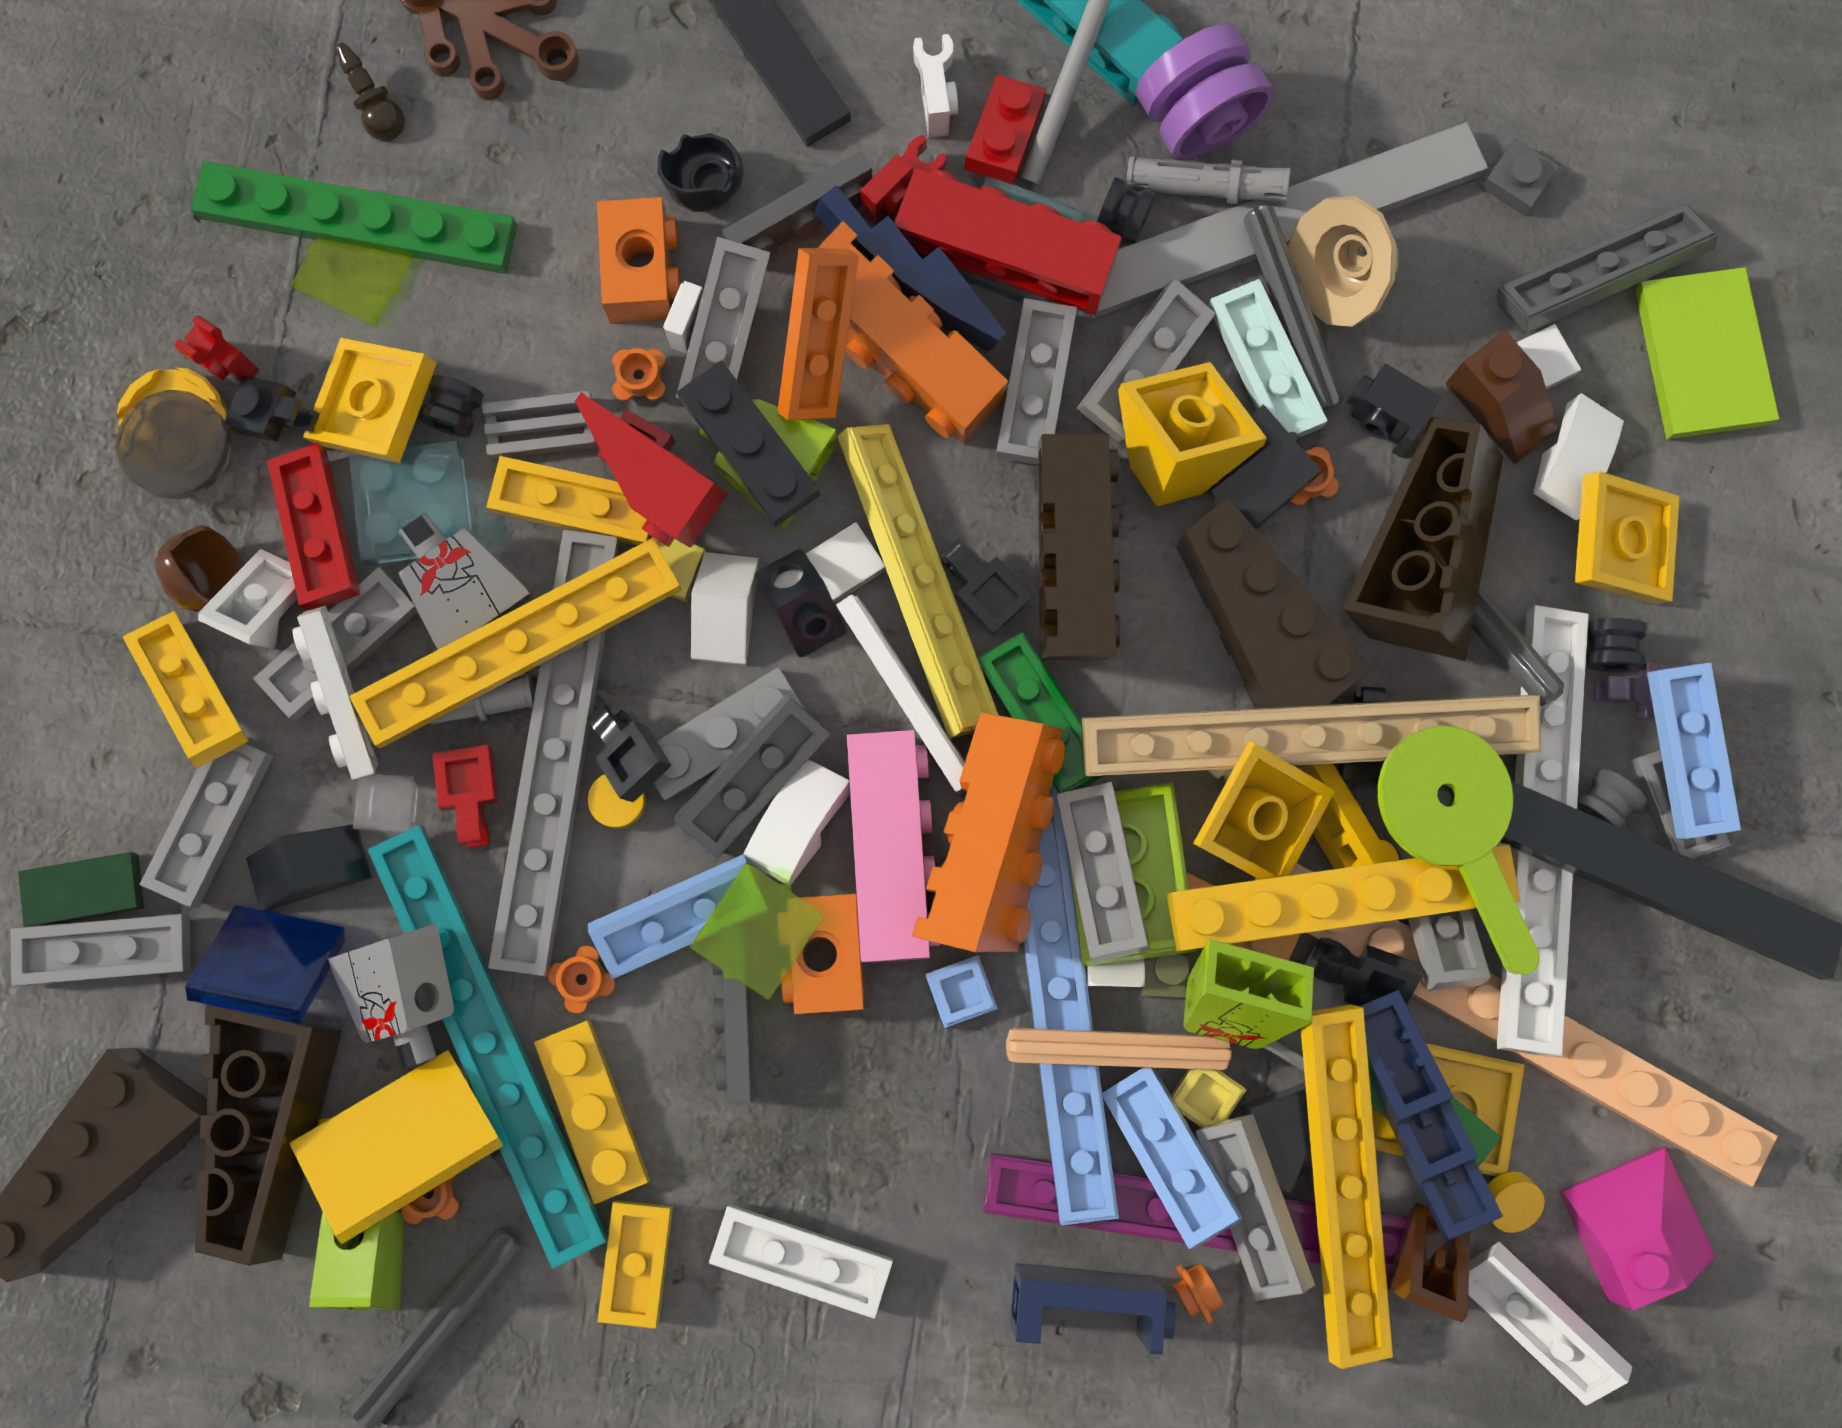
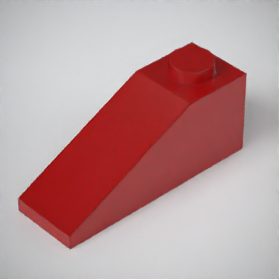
[575,392,728,548]

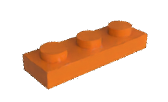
[777,248,859,420]

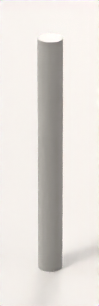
[1020,0,1111,185]

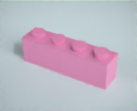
[847,730,940,963]

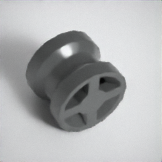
[1577,769,1647,830]

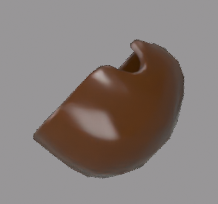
[155,525,244,612]

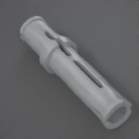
[1126,156,1291,204]

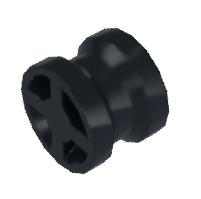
[1097,177,1156,243]
[418,375,484,438]
[1587,618,1646,673]

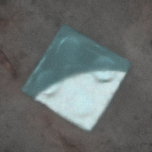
[349,440,472,566]

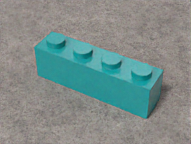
[1016,0,1183,106]

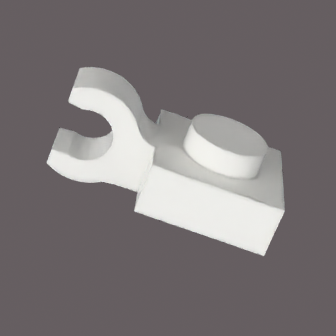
[913,34,958,138]

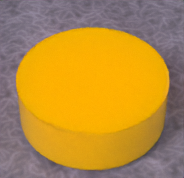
[588,774,646,829]
[1487,1171,1545,1233]

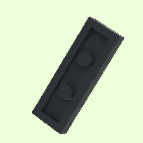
[677,360,821,527]

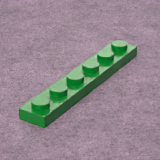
[190,161,518,274]

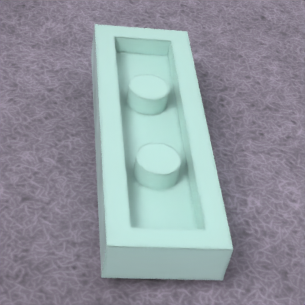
[1208,279,1328,438]

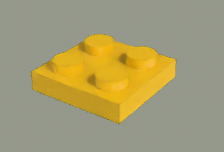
[303,338,437,464]
[1575,471,1680,605]

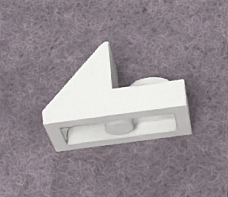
[198,549,297,649]

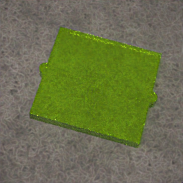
[291,238,413,327]
[690,863,825,1000]

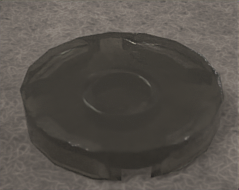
[115,390,232,500]

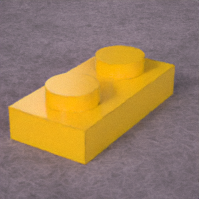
[597,1200,673,1329]

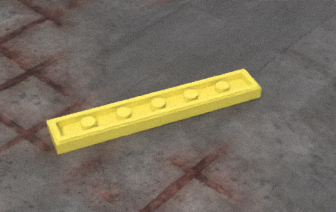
[837,424,998,739]

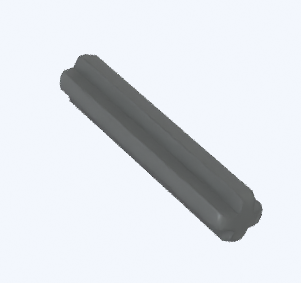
[1472,587,1564,707]

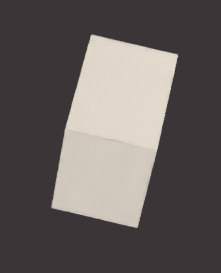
[691,552,760,666]

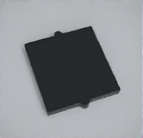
[1209,404,1323,529]

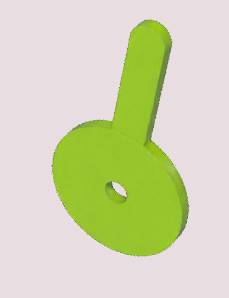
[1378,726,1539,975]

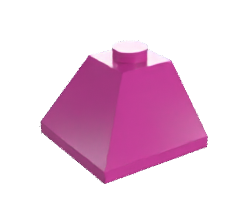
[1559,1147,1715,1311]

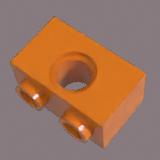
[597,197,681,324]
[778,894,865,1014]

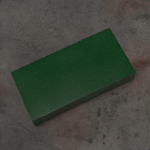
[18,852,144,927]

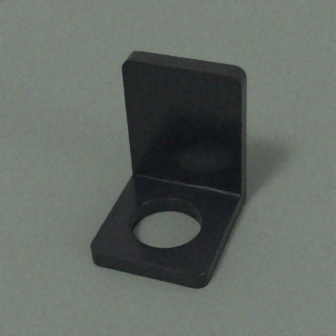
[754,549,846,657]

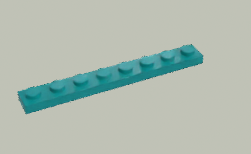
[367,825,608,1269]

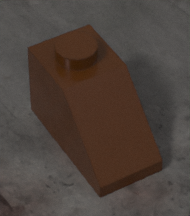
[1445,329,1558,464]

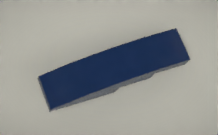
[814,185,1007,352]
[1359,990,1503,1242]

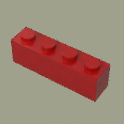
[894,168,1122,316]

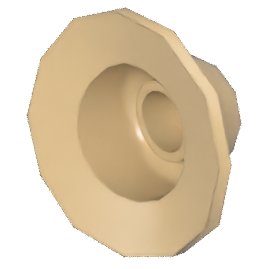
[1288,196,1398,327]

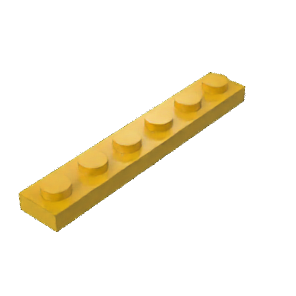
[349,538,681,749]
[1167,845,1521,951]
[1301,1004,1393,1369]

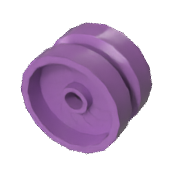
[1135,23,1276,161]

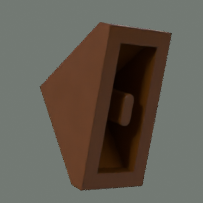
[1386,1202,1471,1323]

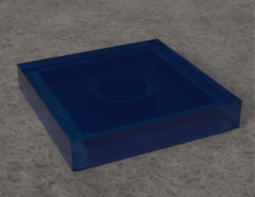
[185,905,345,1024]

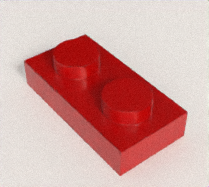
[964,75,1046,185]

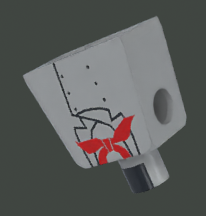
[398,512,530,649]
[328,923,454,1068]

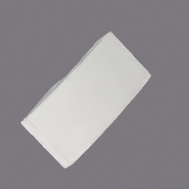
[1533,393,1624,521]
[744,759,850,886]

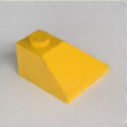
[1118,362,1267,507]
[1193,741,1336,880]

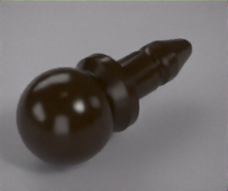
[336,42,405,141]

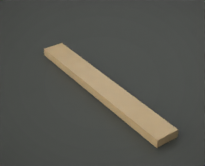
[1082,695,1541,776]

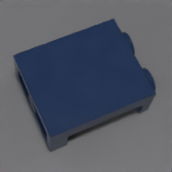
[1010,1263,1176,1355]

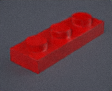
[267,443,360,611]

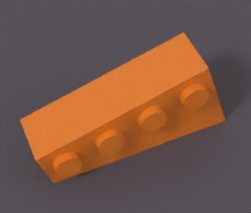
[818,221,1008,445]
[911,712,1065,952]

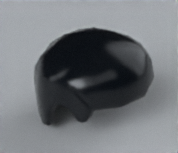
[657,133,744,212]

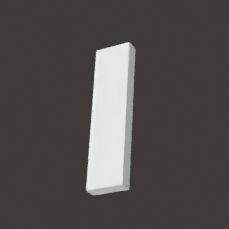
[836,594,966,795]

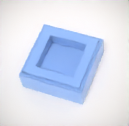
[925,955,998,1028]

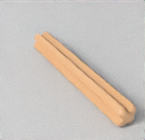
[1006,1028,1232,1070]

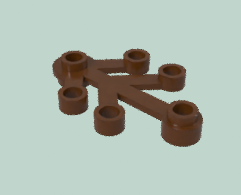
[400,0,579,100]

